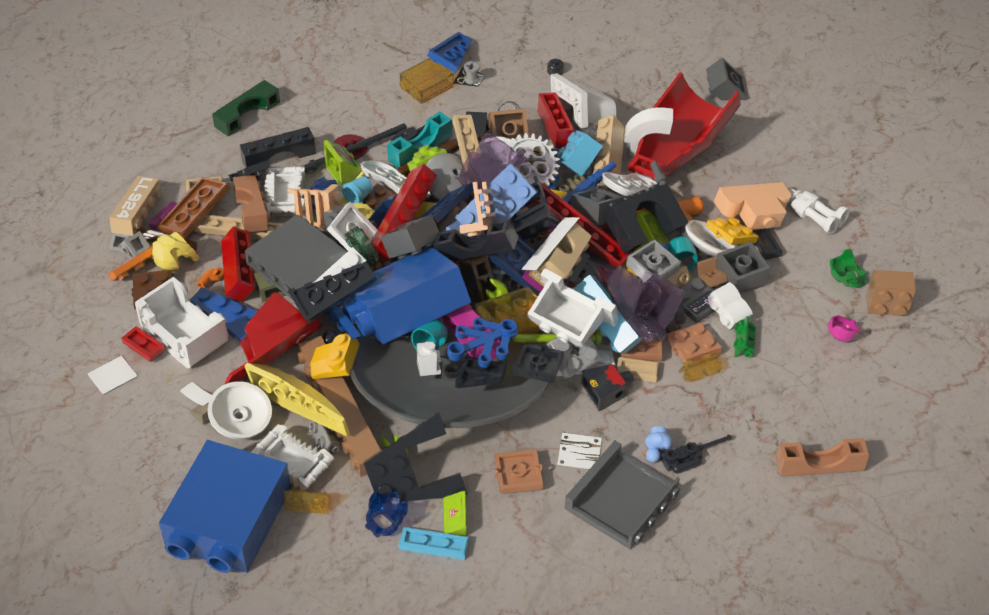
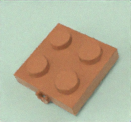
[667,322,722,365]
[494,449,543,494]

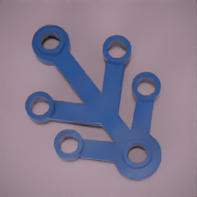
[447,318,518,368]

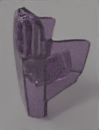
[458,133,527,201]

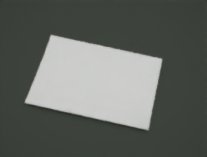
[88,356,137,394]

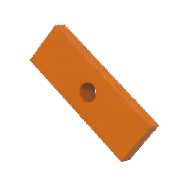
[108,246,154,281]

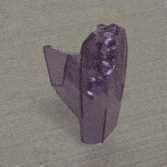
[594,265,685,343]

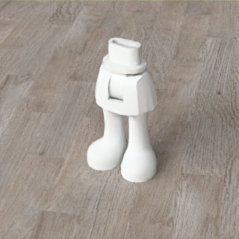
[788,188,850,234]

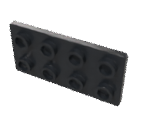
[565,250,619,290]

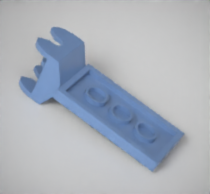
[444,163,538,238]

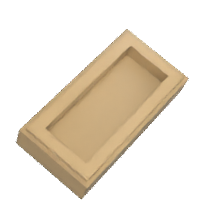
[617,357,659,382]

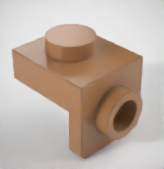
[697,257,727,287]

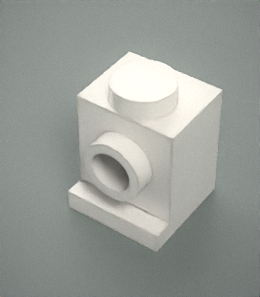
[417,342,441,376]

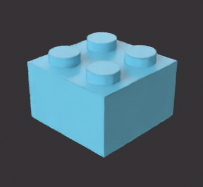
[557,130,603,176]

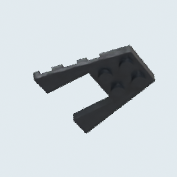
[363,412,468,504]

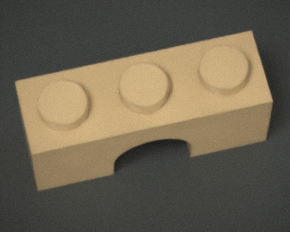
[539,223,591,280]

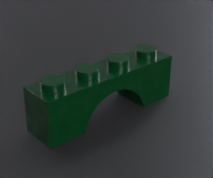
[212,80,280,137]

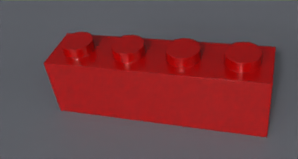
[537,92,574,150]
[221,226,255,302]

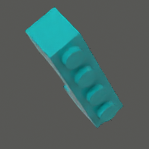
[387,111,452,168]

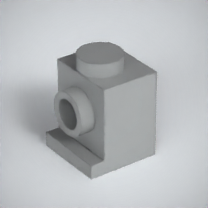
[120,231,150,259]

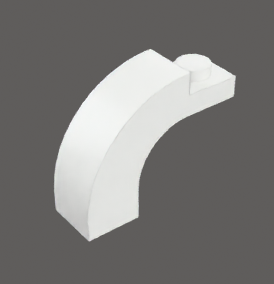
[624,108,673,157]

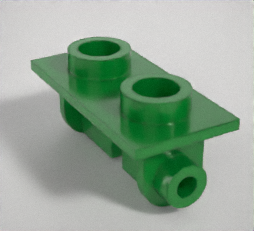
[734,316,756,358]

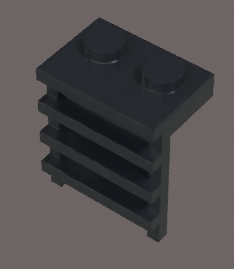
[511,175,561,239]

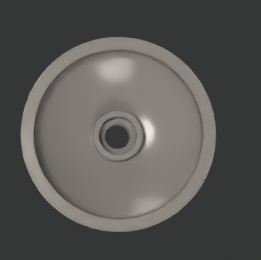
[426,153,471,202]

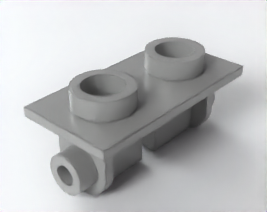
[309,420,340,453]

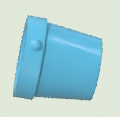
[342,176,373,203]

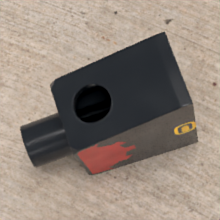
[581,364,633,411]

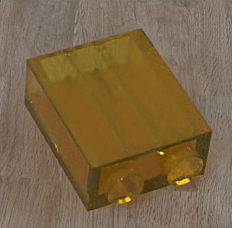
[399,58,454,104]

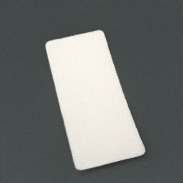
[180,382,212,406]

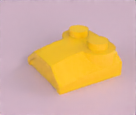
[310,334,360,379]

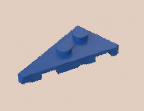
[324,305,361,340]

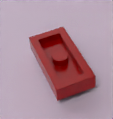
[121,326,165,362]

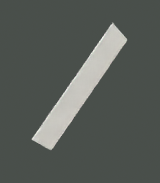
[521,217,579,270]

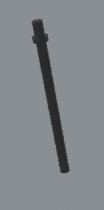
[303,123,407,172]

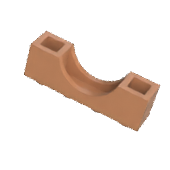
[233,175,270,232]
[776,438,869,476]

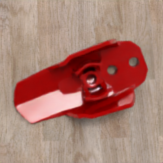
[224,292,323,385]

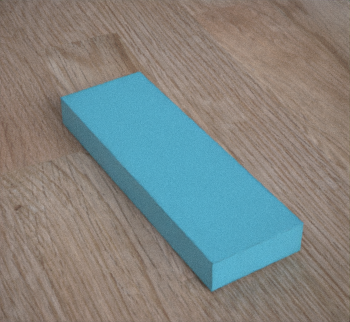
[399,527,469,560]

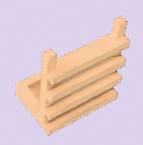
[460,182,496,236]
[288,184,342,228]

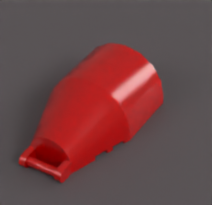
[628,72,741,182]

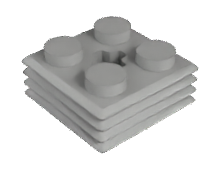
[626,240,681,288]
[546,337,602,379]

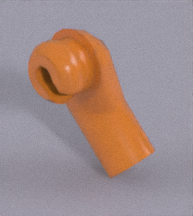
[196,267,224,288]

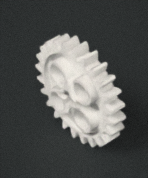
[500,133,560,187]

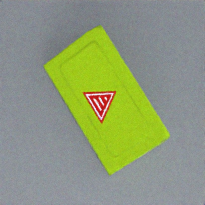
[443,491,466,536]

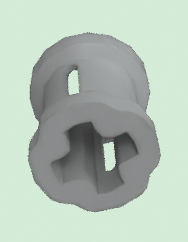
[464,61,479,85]

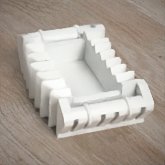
[264,166,306,217]
[251,424,334,492]

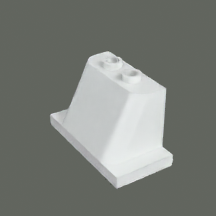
[551,73,616,128]
[528,268,619,347]

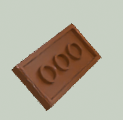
[157,176,231,239]

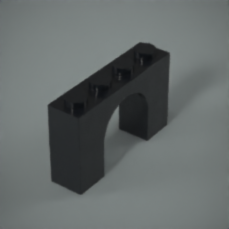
[602,183,689,254]

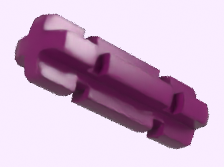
[148,201,177,230]

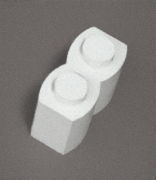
[708,282,753,329]

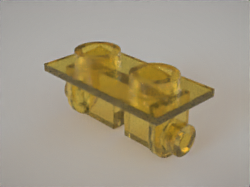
[678,353,723,382]
[285,489,331,514]

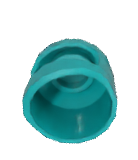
[668,236,698,272]
[411,319,448,351]

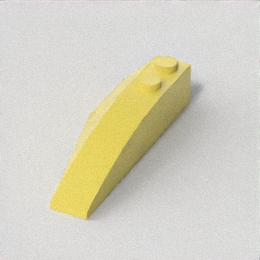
[244,363,350,436]

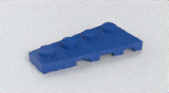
[427,32,472,73]
[190,287,257,342]

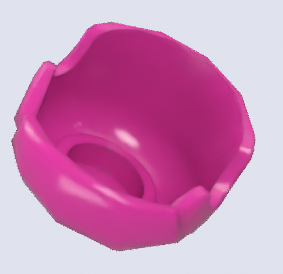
[828,315,861,342]

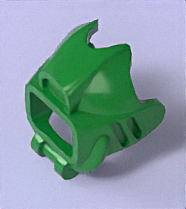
[830,249,867,288]

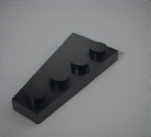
[288,261,378,324]

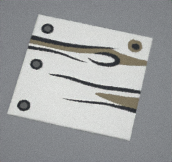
[557,433,602,469]

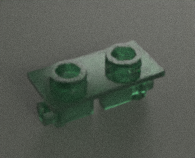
[344,225,380,265]

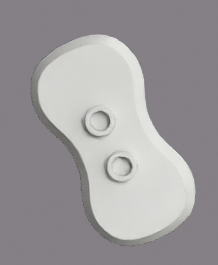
[360,161,432,201]
[602,172,657,197]

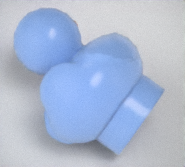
[643,427,673,463]

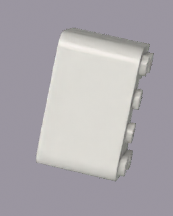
[135,277,229,368]

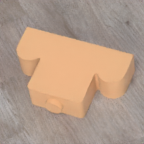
[714,182,791,230]

